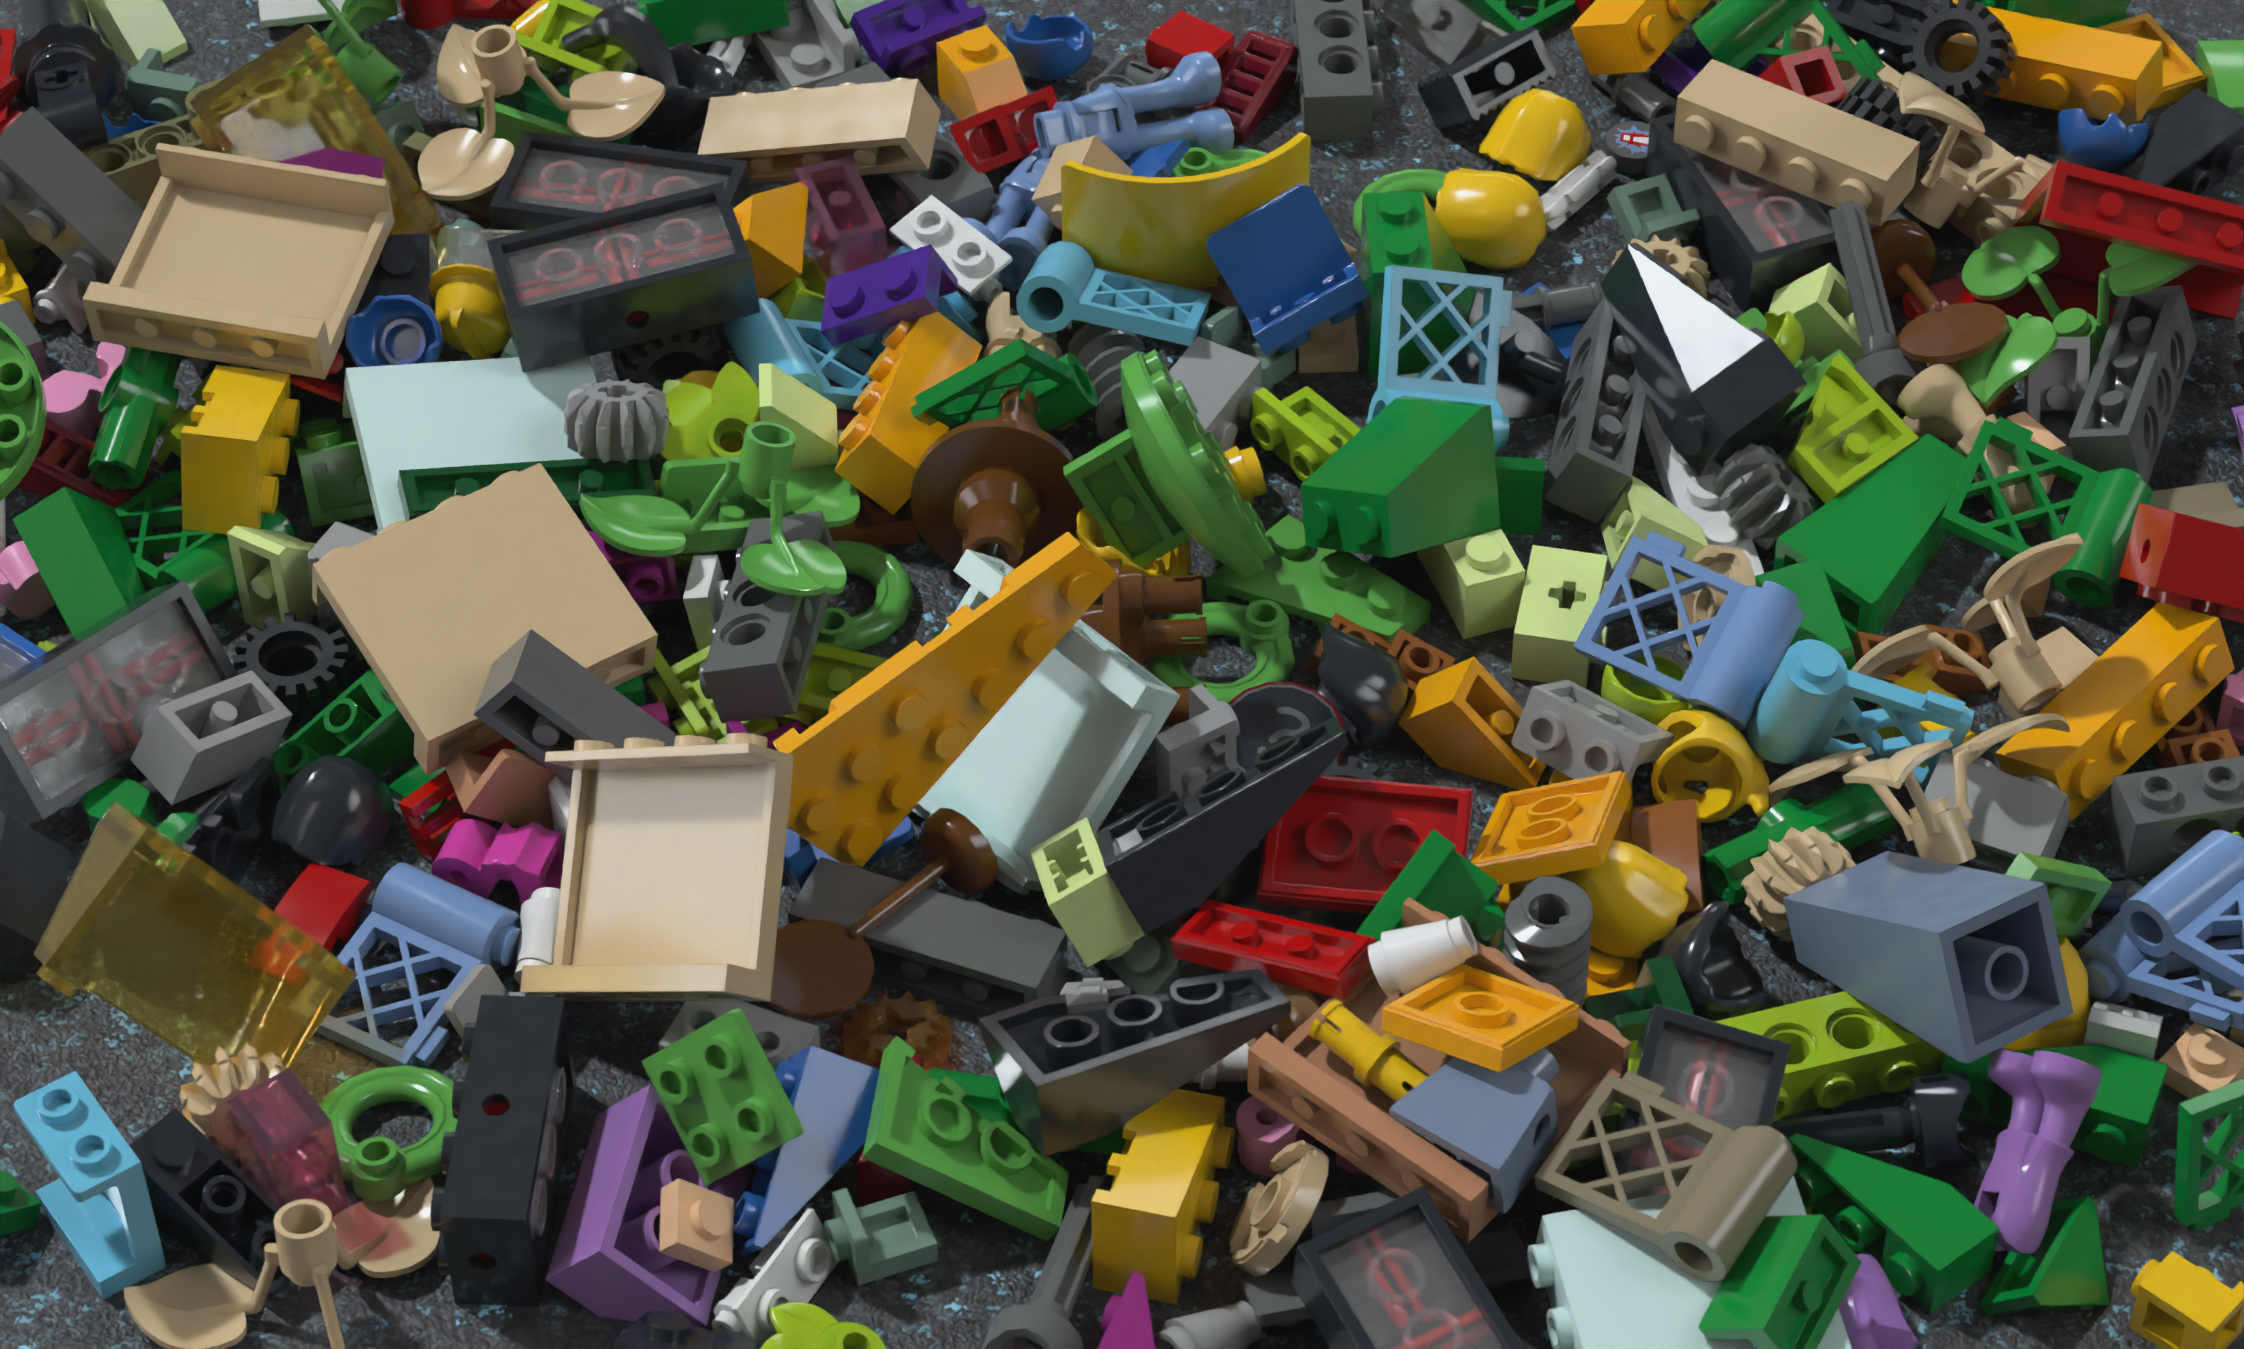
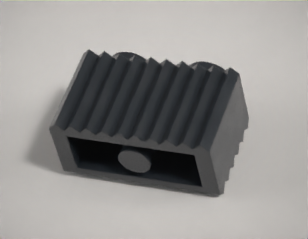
[1417,26,1556,132]

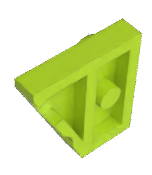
[1787,353,1919,504]

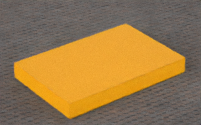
[1470,771,1632,885]

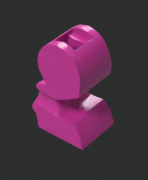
[432,819,565,906]

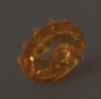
[843,990,952,1072]

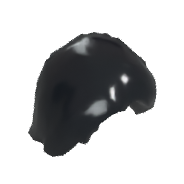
[631,42,735,141]
[1316,622,1408,749]
[262,755,396,869]
[1657,900,1772,1021]

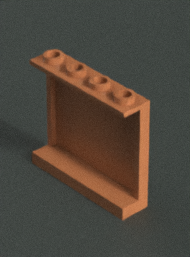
[1248,897,1631,1243]

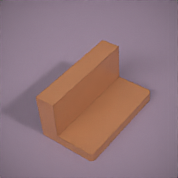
[445,749,562,831]

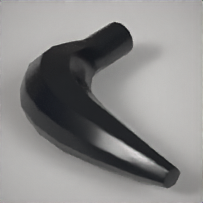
[562,4,679,87]

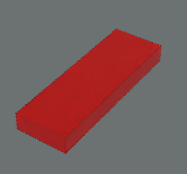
[1170,900,1377,999]

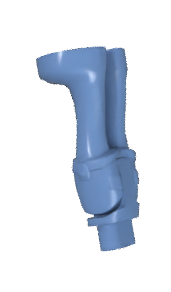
[1033,51,1234,161]
[962,147,1055,291]

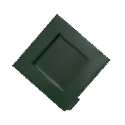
[1582,955,1694,1042]

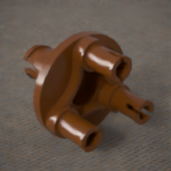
[910,387,1084,569]
[1080,558,1208,727]

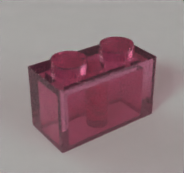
[794,156,888,278]
[227,1068,349,1219]

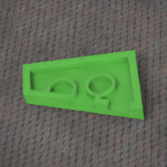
[1206,514,1430,642]
[862,1036,1069,1241]

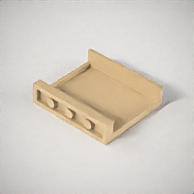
[82,143,395,379]
[312,463,658,775]
[520,733,794,1002]

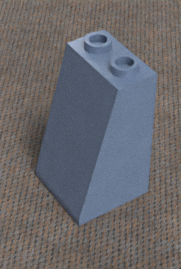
[1783,851,2073,1064]

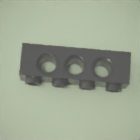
[1289,0,1383,141]
[815,62,995,225]
[2068,285,2197,484]
[1542,296,1646,524]
[699,510,838,724]
[2103,756,2244,877]

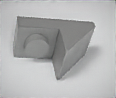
[2017,337,2090,459]

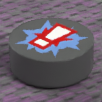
[1605,121,1650,174]

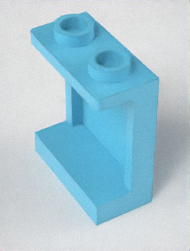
[13,1071,167,1300]

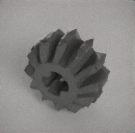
[1712,443,1817,550]

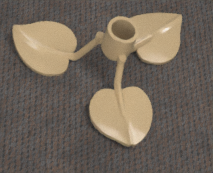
[418,24,666,201]
[1899,72,2053,229]
[1852,532,2084,714]
[1768,713,2070,865]
[124,1176,441,1349]

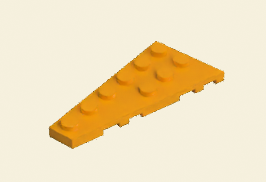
[773,531,1118,867]

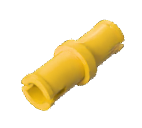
[1309,999,1430,1102]

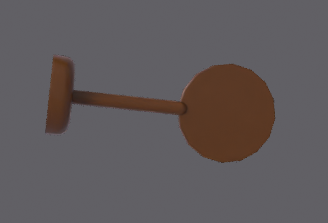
[1870,219,2009,364]
[765,808,999,1020]

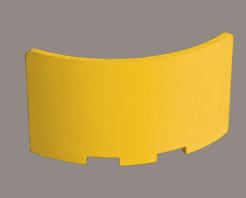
[1061,132,1311,290]

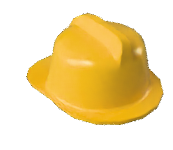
[429,263,511,360]

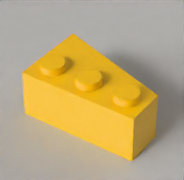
[180,365,300,535]
[1091,1089,1235,1304]

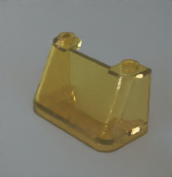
[190,24,448,238]
[34,801,357,1071]

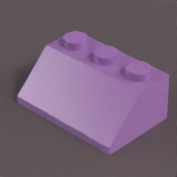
[546,1084,752,1328]

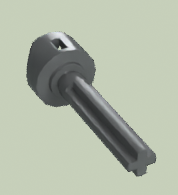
[1829,201,1928,410]
[981,1176,1111,1349]

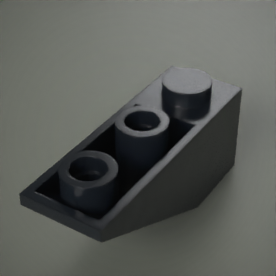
[2139,88,2244,197]
[129,1108,291,1299]

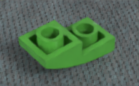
[2196,40,2244,116]

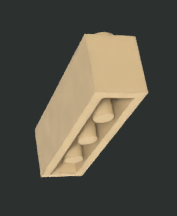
[1673,59,1920,226]
[698,78,941,184]

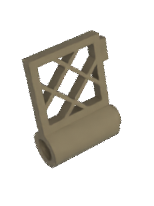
[1535,1071,1798,1282]

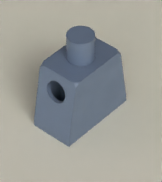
[1389,1048,1560,1214]

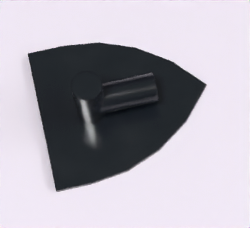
[1452,292,1569,420]

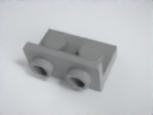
[751,0,861,91]
[1512,679,1675,784]
[1155,684,1240,801]

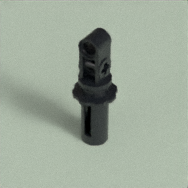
[10,0,119,151]

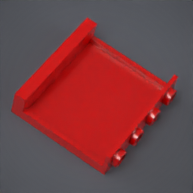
[2012,160,2244,321]

